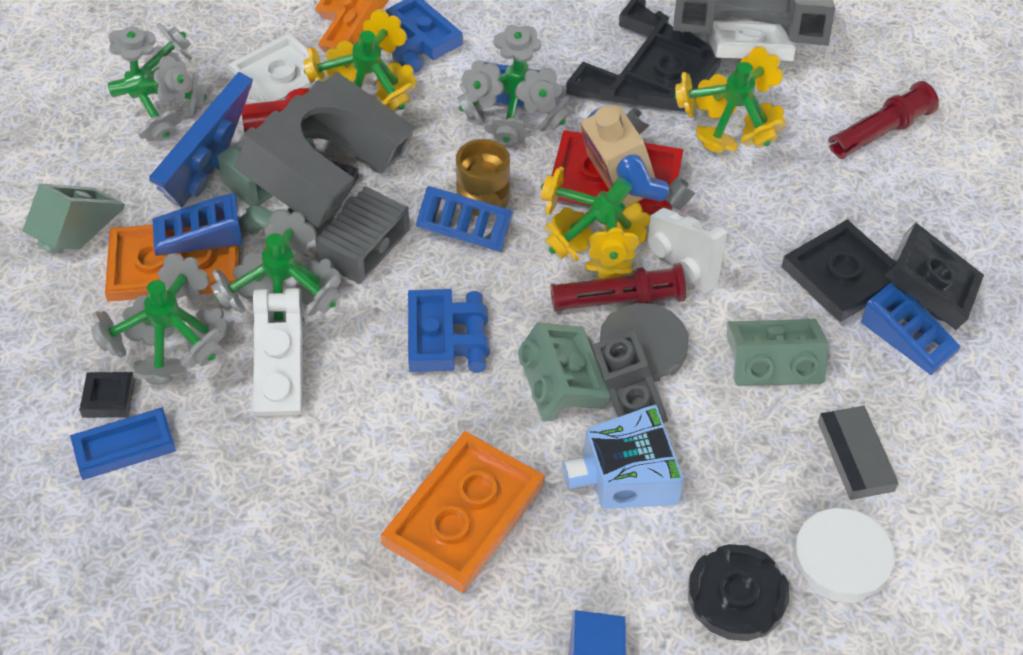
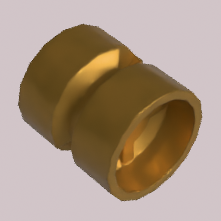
[456,139,510,216]

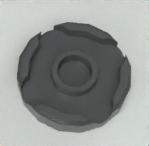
[599,303,689,382]

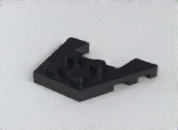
[566,0,721,112]

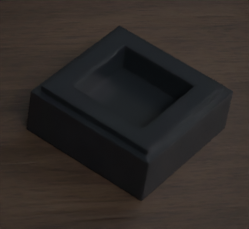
[79,372,135,418]

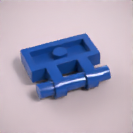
[381,0,463,73]
[408,289,490,373]

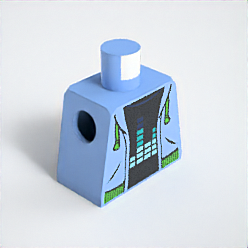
[562,405,684,509]

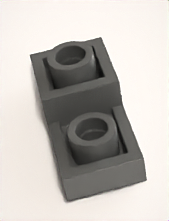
[592,329,668,423]

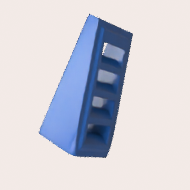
[416,186,514,252]
[152,193,243,256]
[861,282,961,375]

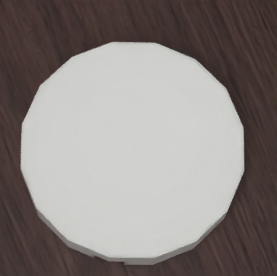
[794,508,895,603]

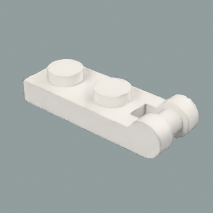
[253,288,302,416]

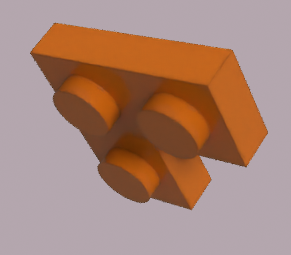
[314,0,389,53]

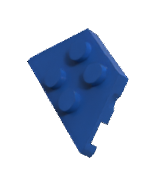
[149,72,253,207]

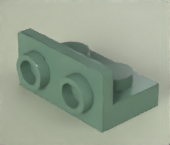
[727,319,828,386]
[518,322,611,421]

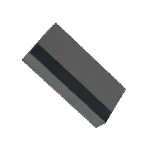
[818,405,898,500]

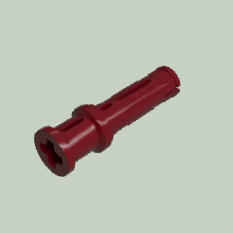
[828,81,939,159]
[550,263,686,312]

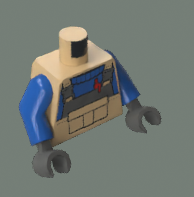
[580,105,696,210]

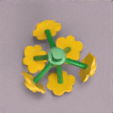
[303,9,417,112]
[674,46,786,153]
[541,167,650,279]

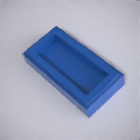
[70,407,176,480]

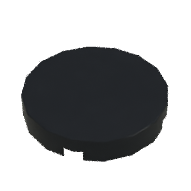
[688,544,789,641]

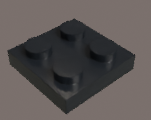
[781,219,892,322]
[885,222,984,330]

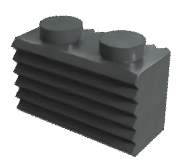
[315,186,410,284]

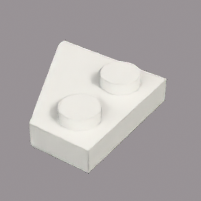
[647,208,728,294]

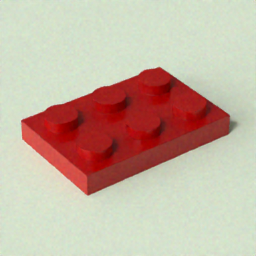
[551,130,684,216]

